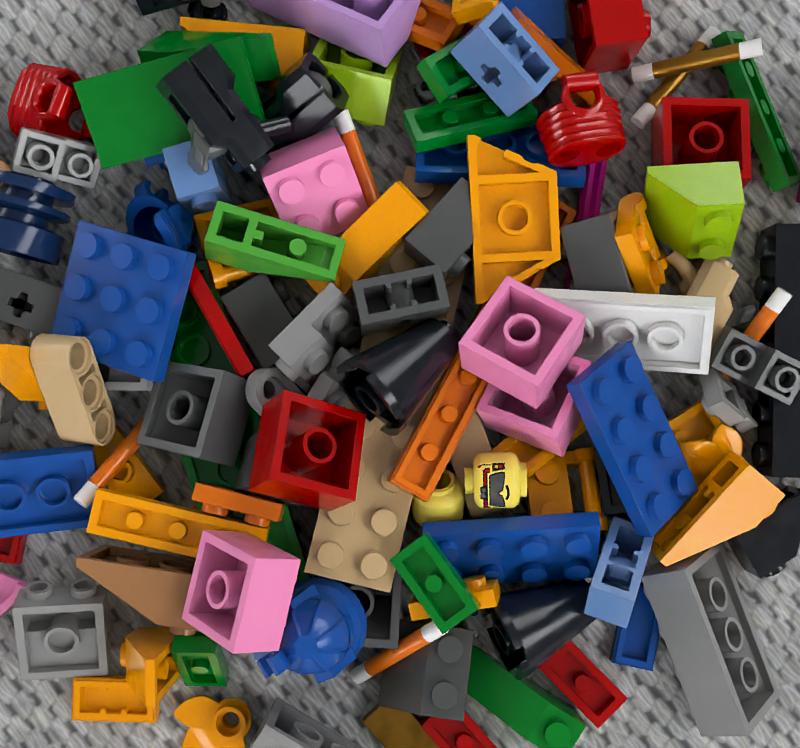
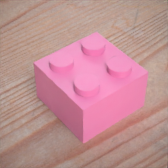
[259,127,368,236]
[458,276,586,409]
[476,356,592,457]
[182,530,301,654]

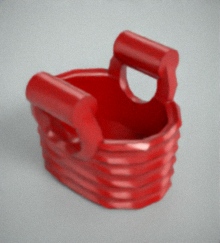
[7,63,93,141]
[536,70,626,168]

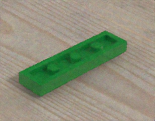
[711,30,800,192]

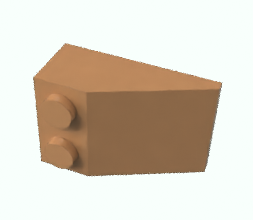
[75,545,200,636]

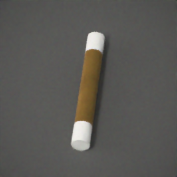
[631,26,721,129]
[631,38,763,84]

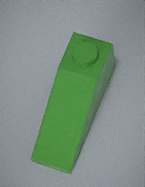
[204,200,346,283]

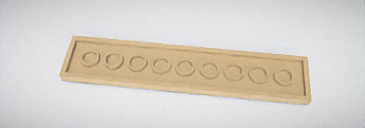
[304,165,471,593]

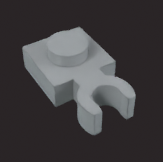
[307,347,360,408]
[699,368,758,433]

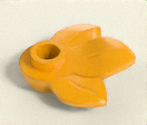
[678,423,748,486]
[174,695,253,748]

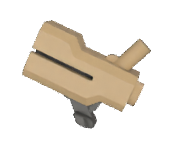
[666,250,756,374]

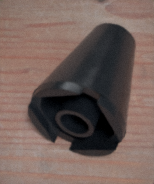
[337,318,459,436]
[481,580,597,680]

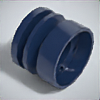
[0,170,76,266]

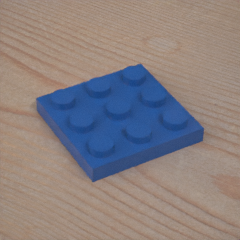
[51,220,197,382]

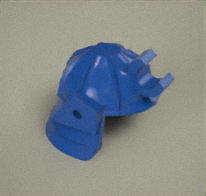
[125,179,194,252]
[256,577,367,684]

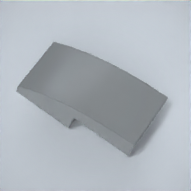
[10,127,101,189]

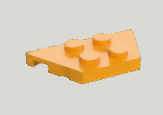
[466,135,561,304]

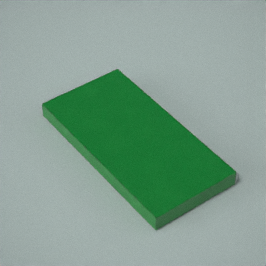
[73,36,266,169]

